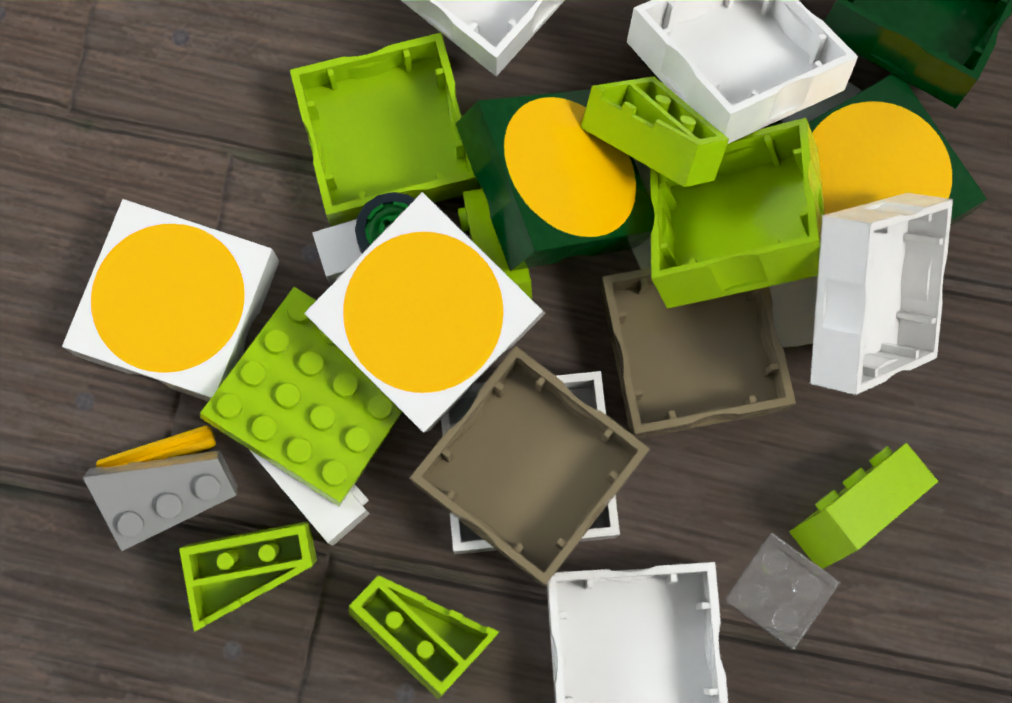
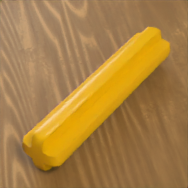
[96,425,216,468]

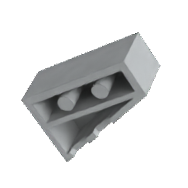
[83,450,238,551]

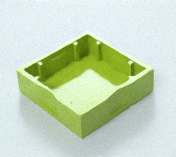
[290,33,481,227]
[650,118,825,309]

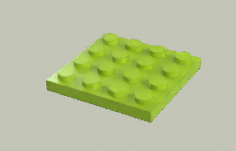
[200,287,403,507]

